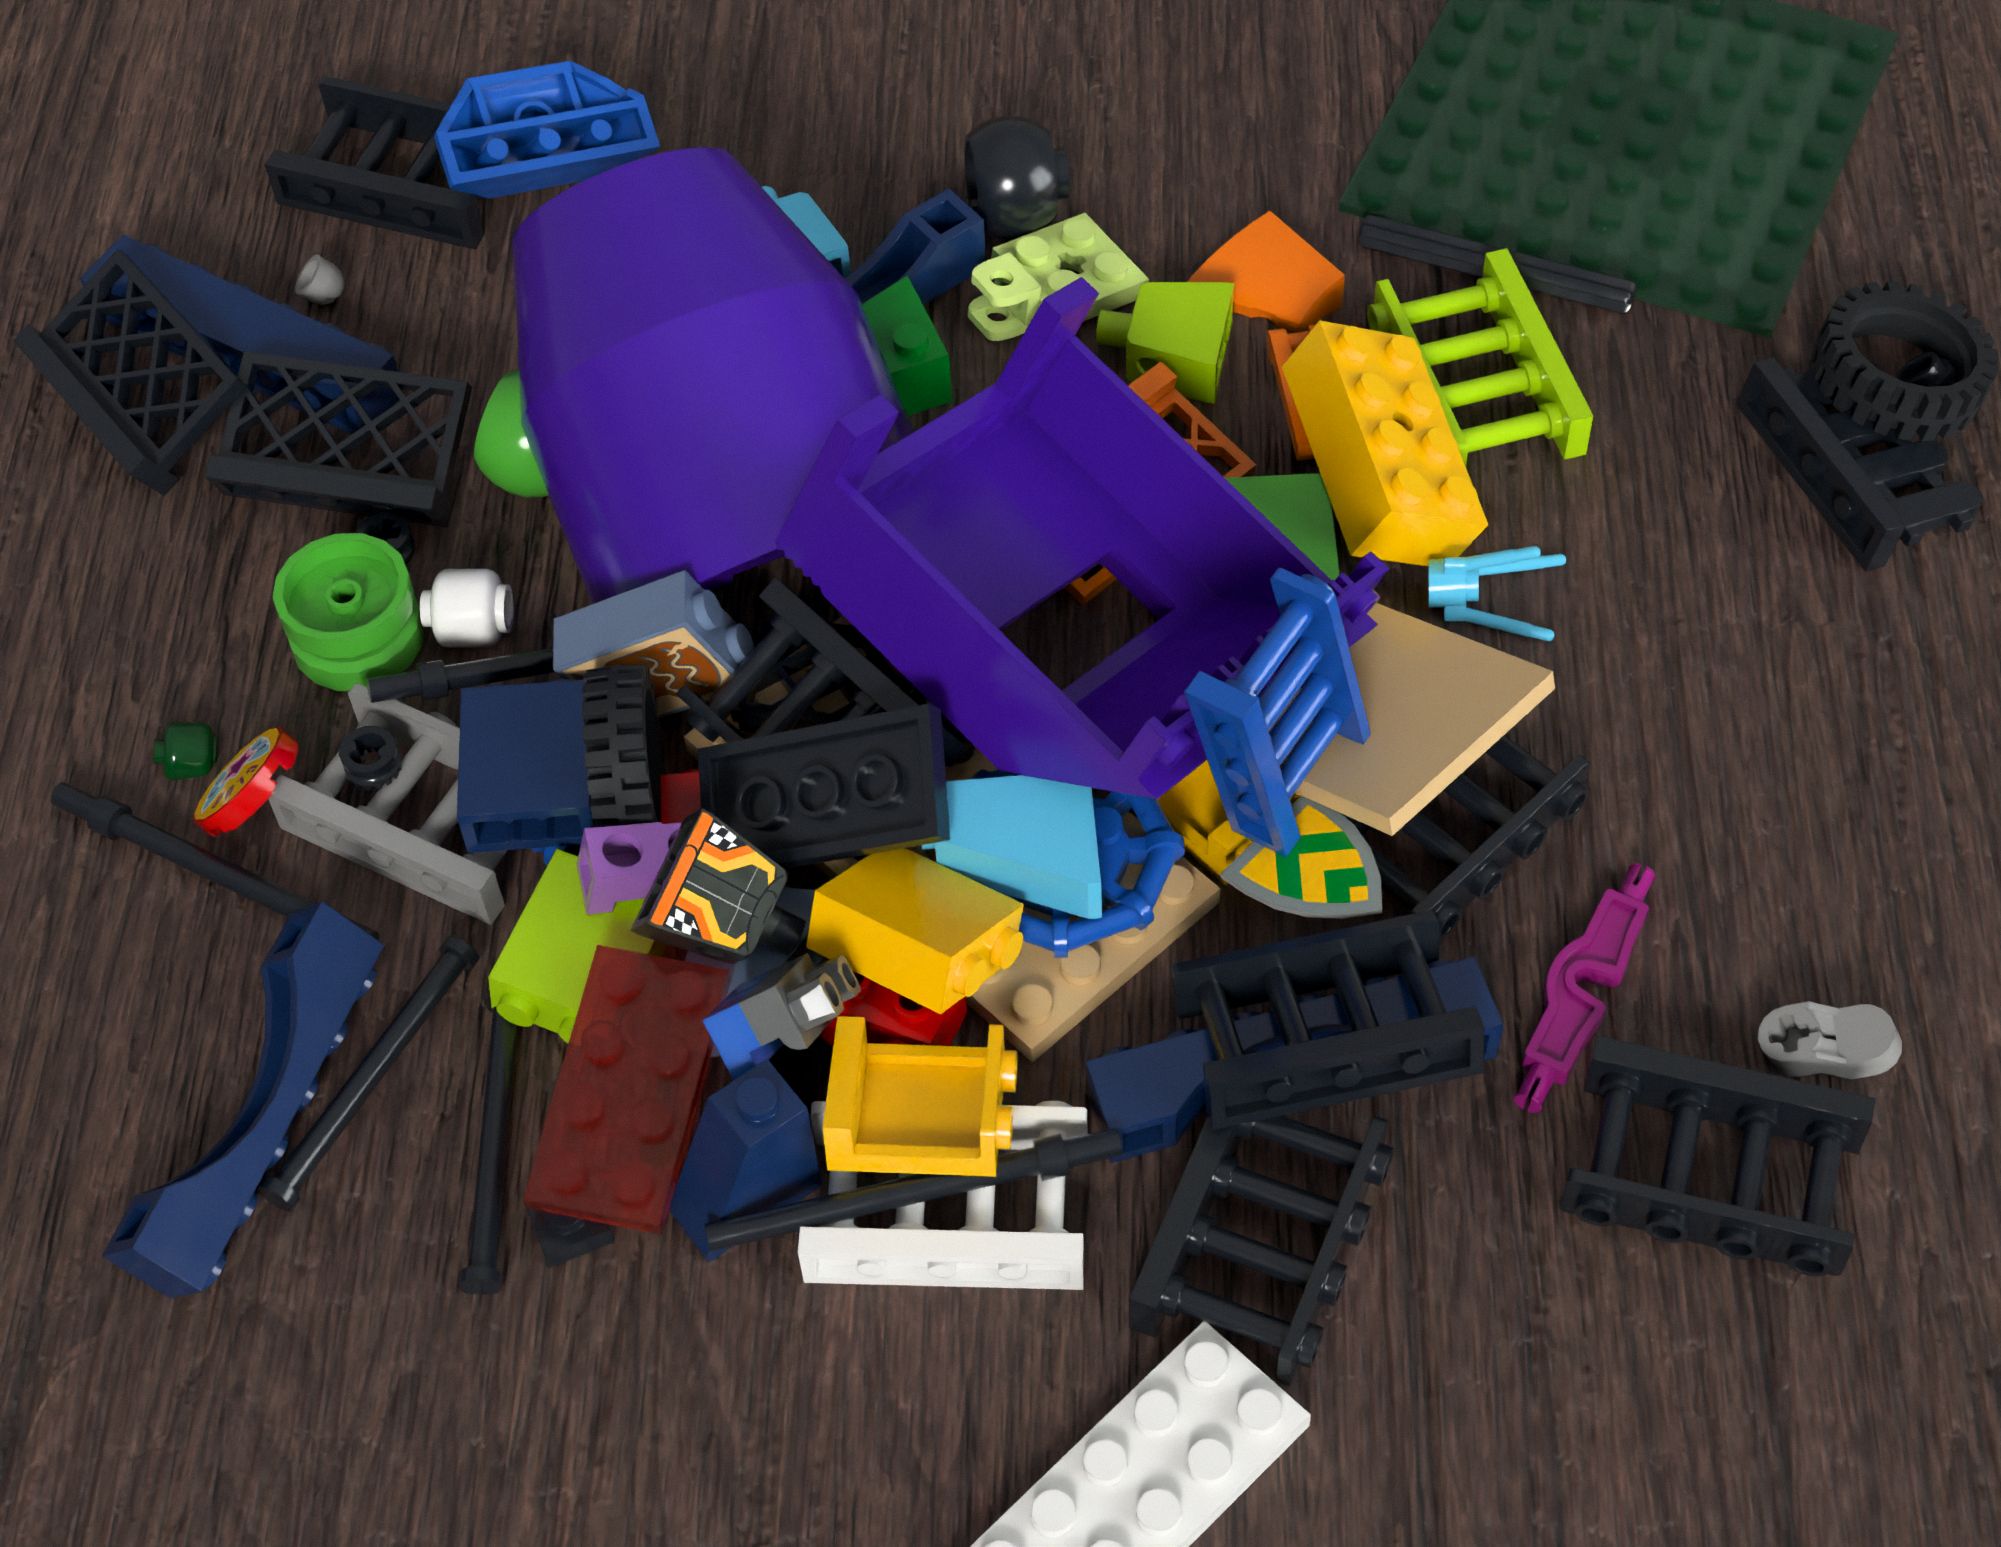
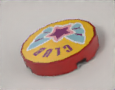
[193,726,299,837]

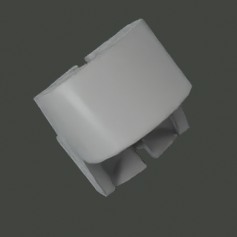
[1758,1001,1902,1080]

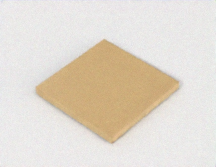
[1269,603,1555,836]

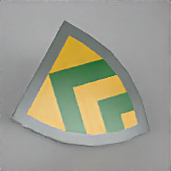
[1220,796,1382,919]

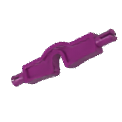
[1514,863,1656,1113]

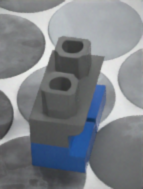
[702,953,861,1081]

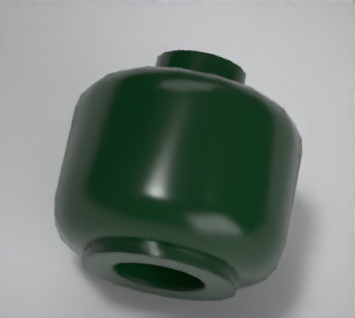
[153,721,216,780]

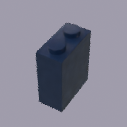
[457,679,595,853]

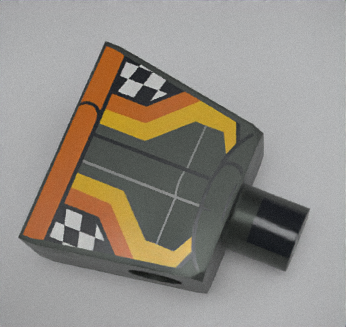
[630,808,806,964]

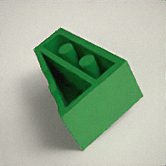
[862,275,952,416]

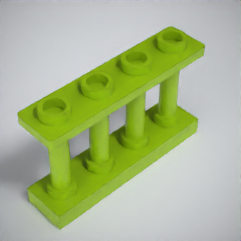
[1367,248,1593,466]

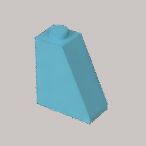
[922,775,1102,919]

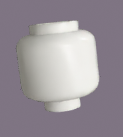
[420,569,514,648]

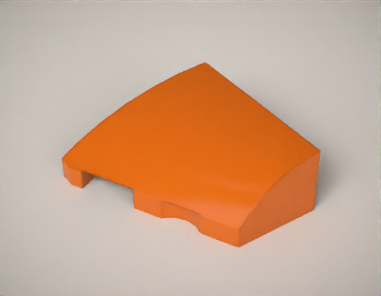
[1187,211,1345,333]

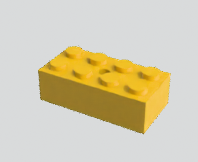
[1282,320,1488,566]

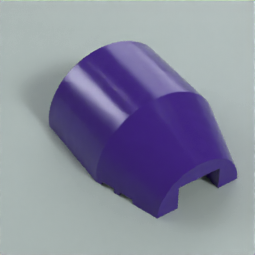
[512,147,914,604]

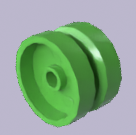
[272,533,425,691]

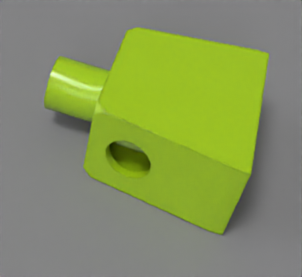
[1096,282,1234,404]

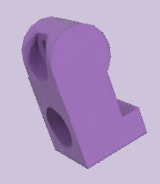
[577,822,682,915]

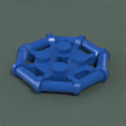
[970,769,1185,958]

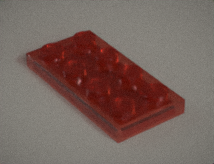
[523,945,731,1235]

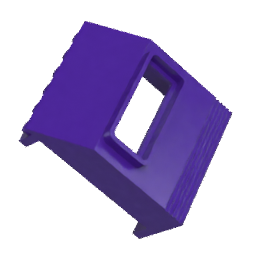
[775,277,1389,799]

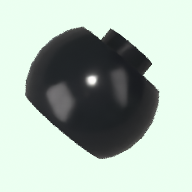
[964,115,1070,240]

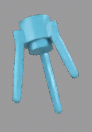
[1428,546,1566,641]

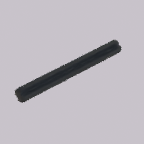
[1359,214,1636,314]

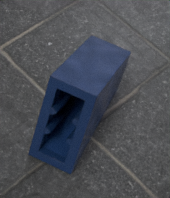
[668,1059,822,1263]

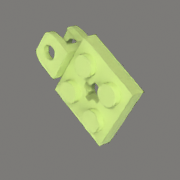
[968,213,1149,341]

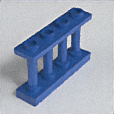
[1184,568,1371,858]

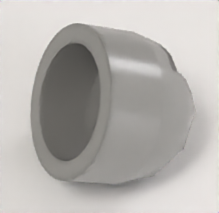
[295,255,344,305]

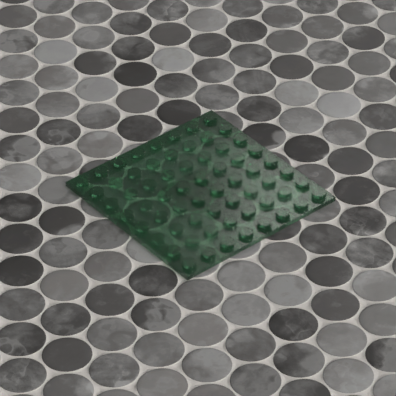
[1338,0,1898,338]

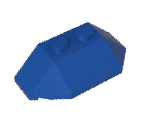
[433,61,660,199]

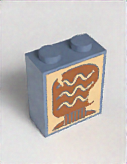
[553,570,754,719]

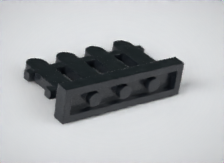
[1736,357,1983,572]

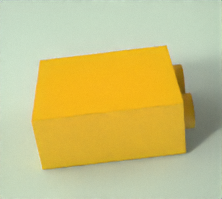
[806,848,1024,1015]

